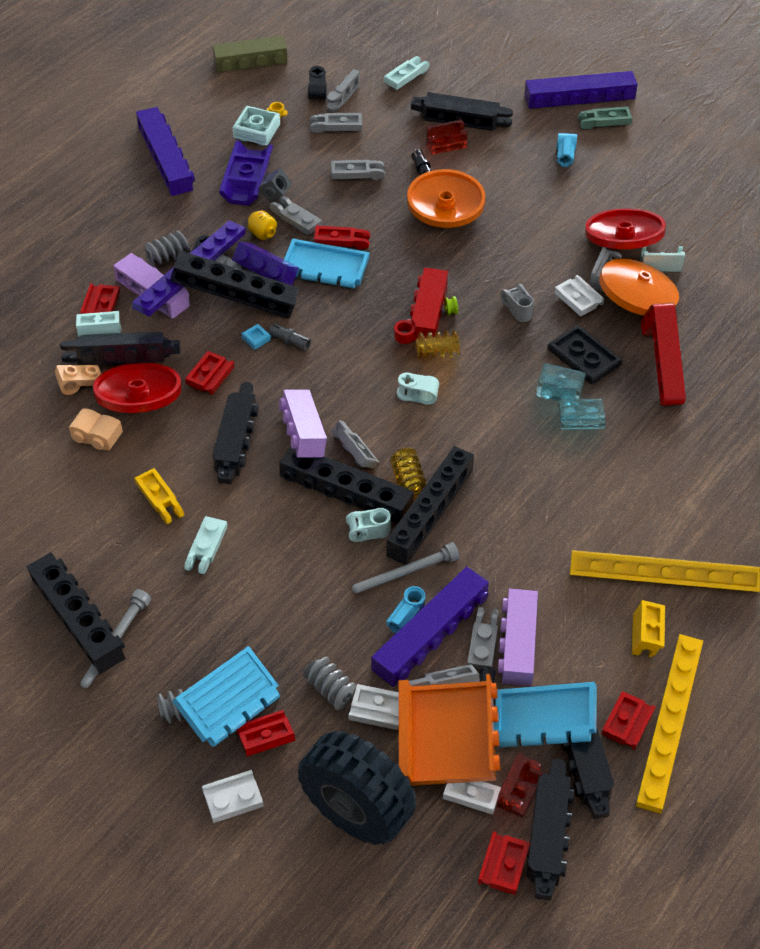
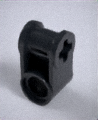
[308,66,327,99]

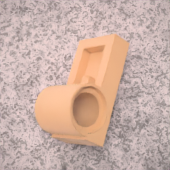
[55,365,101,395]

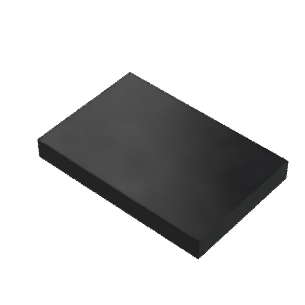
[547,325,623,385]

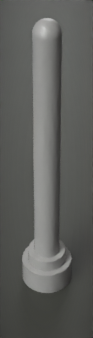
[352,542,460,593]
[80,589,152,688]

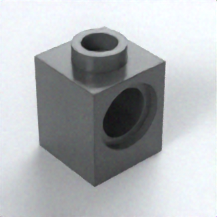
[258,168,292,202]

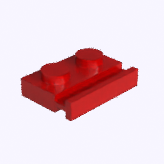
[80,283,120,314]
[185,351,235,395]
[601,691,656,750]
[236,710,296,757]
[478,831,530,895]

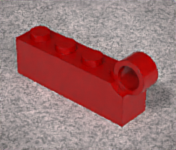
[394,268,448,344]

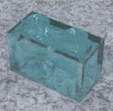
[536,363,586,405]

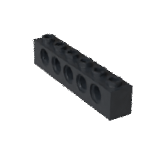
[170,250,299,319]
[279,446,414,523]
[386,446,474,565]
[26,552,126,674]

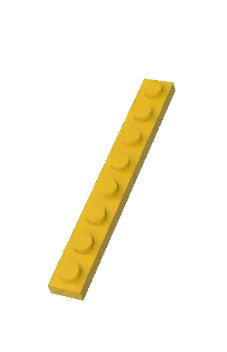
[569,550,760,592]
[635,634,703,814]

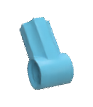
[557,133,577,167]
[386,586,425,633]

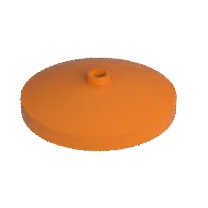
[407,169,485,228]
[599,259,679,316]

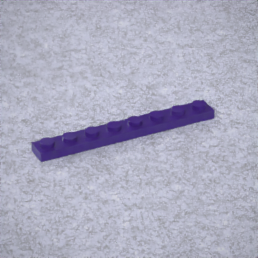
[132,220,246,317]

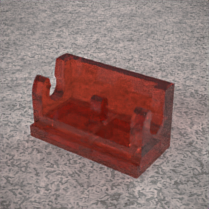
[426,120,467,155]
[496,752,543,818]

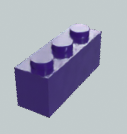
[232,241,300,285]

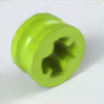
[444,296,458,316]

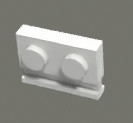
[554,275,604,316]
[349,684,399,730]
[202,770,264,823]

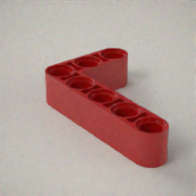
[641,303,686,406]

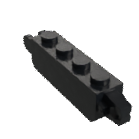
[411,92,513,131]
[60,332,181,365]
[212,382,259,484]
[561,726,614,819]
[526,758,574,901]

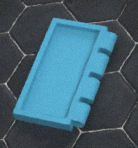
[284,239,370,289]
[172,646,280,747]
[494,682,597,748]

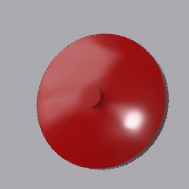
[585,208,666,249]
[93,363,182,413]

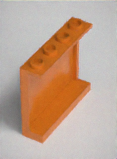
[399,674,500,786]

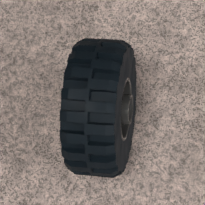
[298,731,416,845]

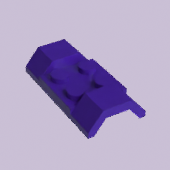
[219,141,273,206]

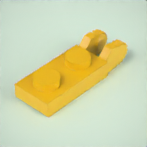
[134,468,184,524]

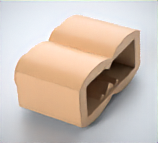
[69,408,123,450]

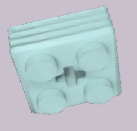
[232,106,281,146]

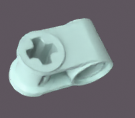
[397,372,439,405]
[346,508,391,542]

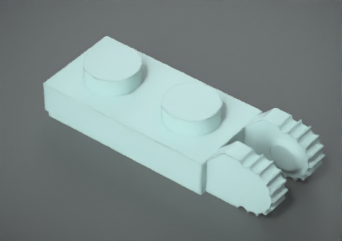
[384,56,429,90]
[184,516,227,574]

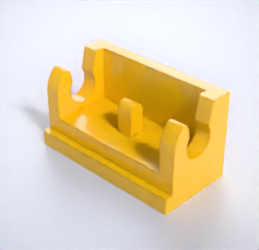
[632,600,665,657]

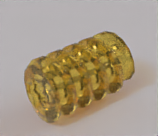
[416,331,460,359]
[390,447,426,498]

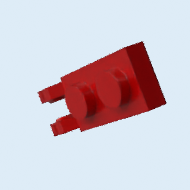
[314,226,371,250]

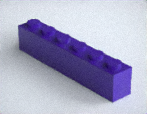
[524,71,638,109]
[136,107,195,196]
[371,566,489,687]

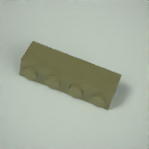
[212,35,288,73]

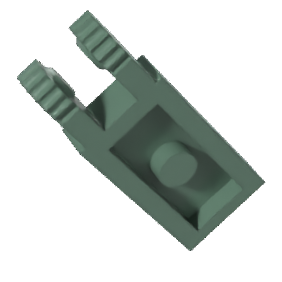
[578,107,632,129]

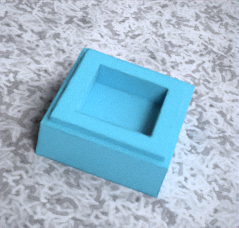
[241,324,271,350]

